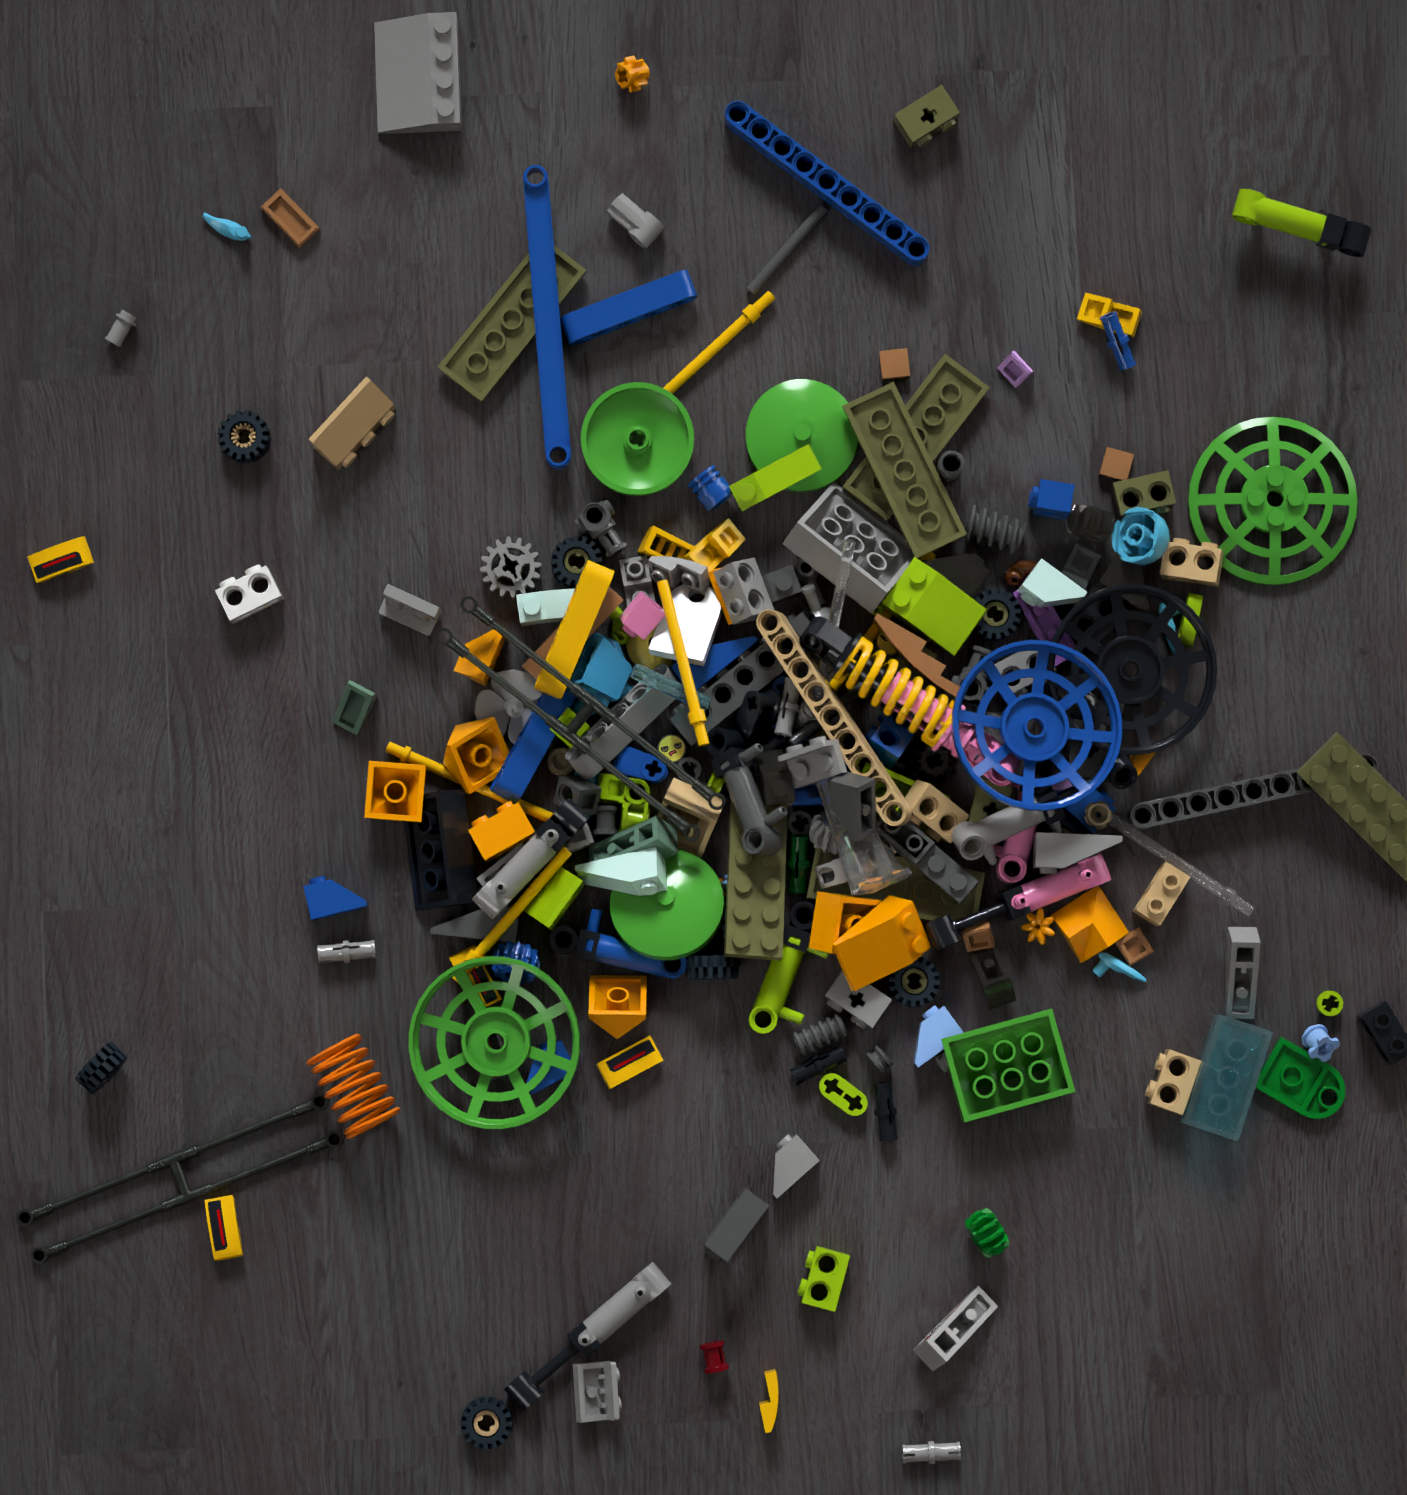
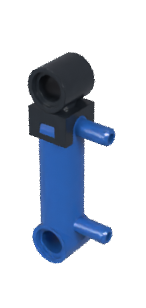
[549,909,687,979]

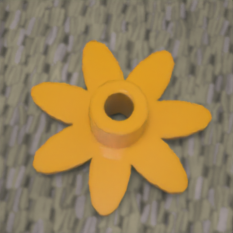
[1021,908,1055,945]

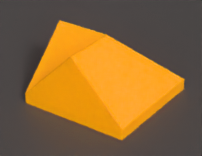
[453,627,506,686]
[443,717,509,794]
[364,761,426,822]
[1050,885,1129,963]
[588,975,647,1039]

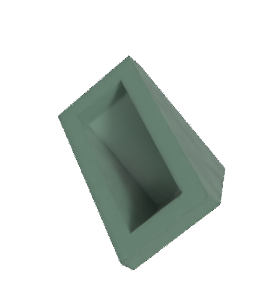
[332,680,378,735]

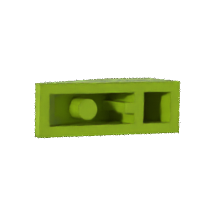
[729,444,822,511]

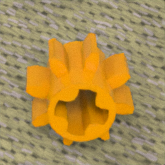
[615,55,650,93]

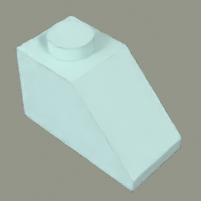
[1017,559,1087,608]

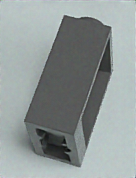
[704,1187,769,1263]

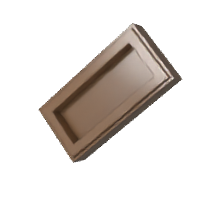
[260,188,320,249]

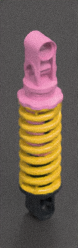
[799,616,1021,786]

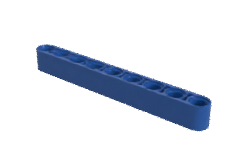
[725,101,930,266]

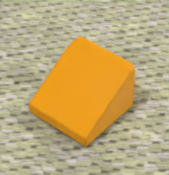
[1130,752,1156,775]

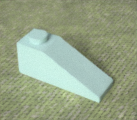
[516,588,575,627]
[575,847,667,896]

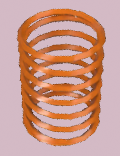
[306,1034,401,1139]

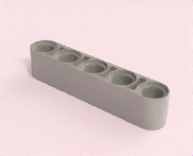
[565,664,683,780]

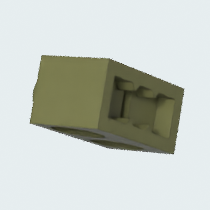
[1110,470,1176,519]

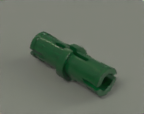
[787,834,810,894]

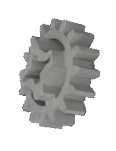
[480,536,542,599]

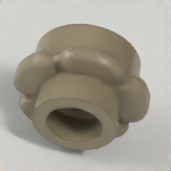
[1084,801,1112,829]

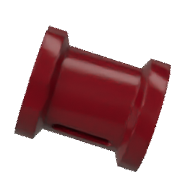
[699,1340,729,1374]

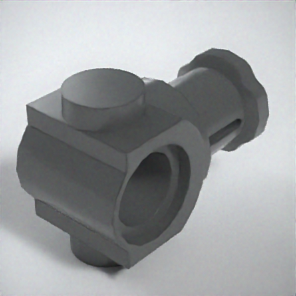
[574,499,628,559]
[951,645,992,703]

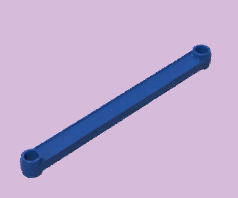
[523,165,571,470]

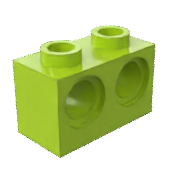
[797,1246,850,1312]

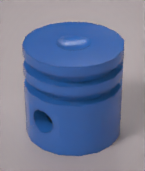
[688,465,733,513]

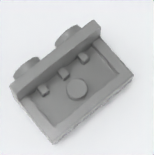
[573,1361,622,1423]

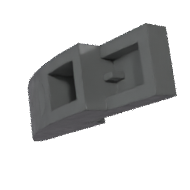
[876,808,979,905]

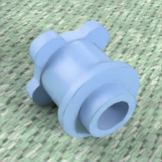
[1301,1024,1340,1062]

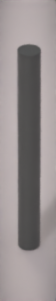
[746,204,827,295]
[788,682,863,746]

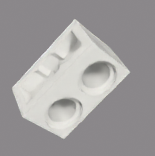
[215,564,284,624]

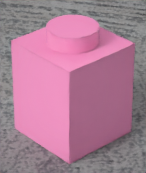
[619,591,665,640]

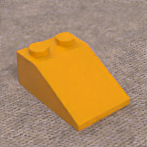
[832,895,931,991]

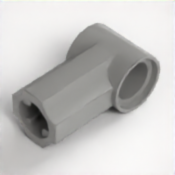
[607,193,665,249]

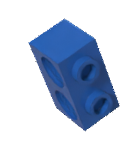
[865,711,915,770]

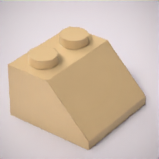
[657,778,726,858]

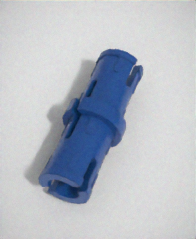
[1100,311,1136,370]

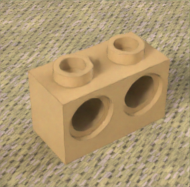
[1160,538,1224,587]
[898,780,970,844]
[1132,862,1190,927]
[1145,1049,1202,1115]

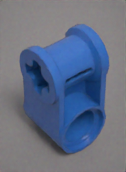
[613,746,669,784]

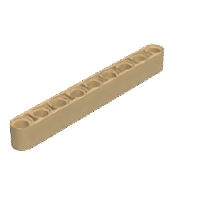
[756,610,912,826]

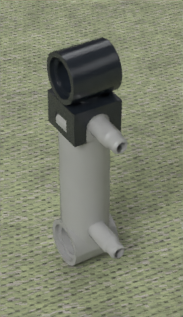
[472,798,590,920]

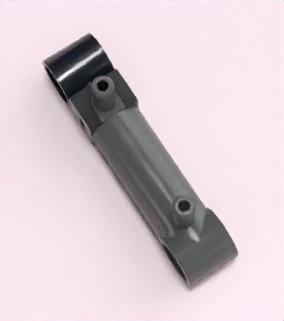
[705,727,787,856]

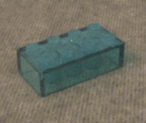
[1179,1014,1273,1142]

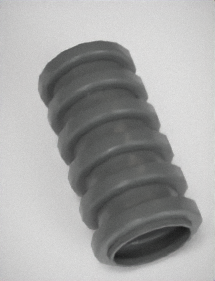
[936,451,964,483]
[793,1013,848,1056]

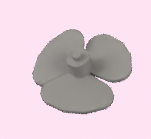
[475,669,543,744]

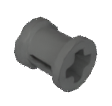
[593,806,619,836]

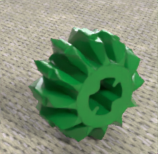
[965,1208,1009,1258]

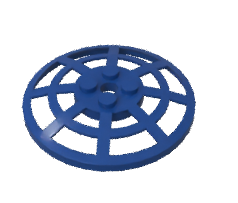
[952,640,1122,811]

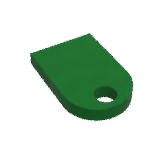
[1252,1037,1345,1119]

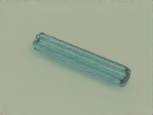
[630,664,711,711]

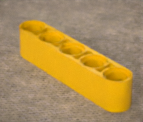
[534,560,614,700]

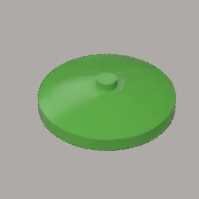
[746,379,858,492]
[581,382,694,496]
[610,849,725,960]

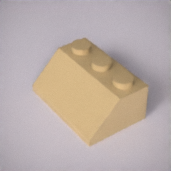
[309,376,396,470]

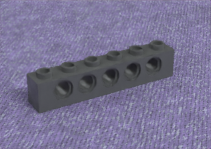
[670,613,810,748]

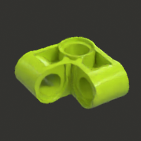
[597,773,651,832]

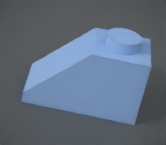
[913,1005,964,1068]

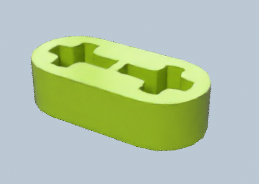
[1178,592,1203,648]
[819,1073,868,1116]

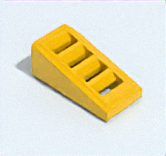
[637,526,694,559]

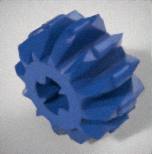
[492,941,541,985]

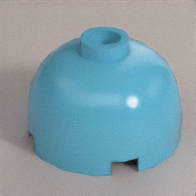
[1112,507,1170,565]

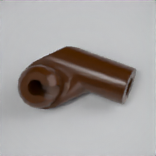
[1004,559,1038,586]

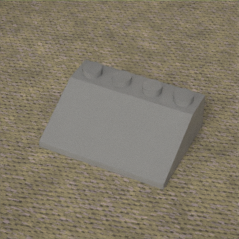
[374,12,462,134]
[782,482,914,614]

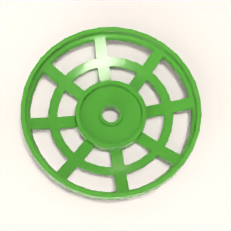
[1187,417,1358,586]
[408,956,580,1129]

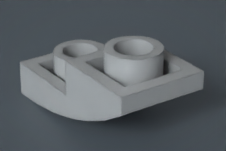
[619,555,655,607]
[648,556,710,592]

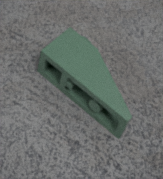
[588,816,678,862]

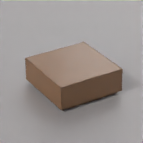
[879,348,910,380]
[1099,447,1134,481]
[961,921,995,952]
[1115,927,1154,966]

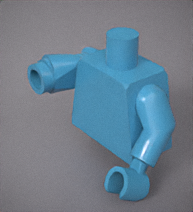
[570,632,633,716]

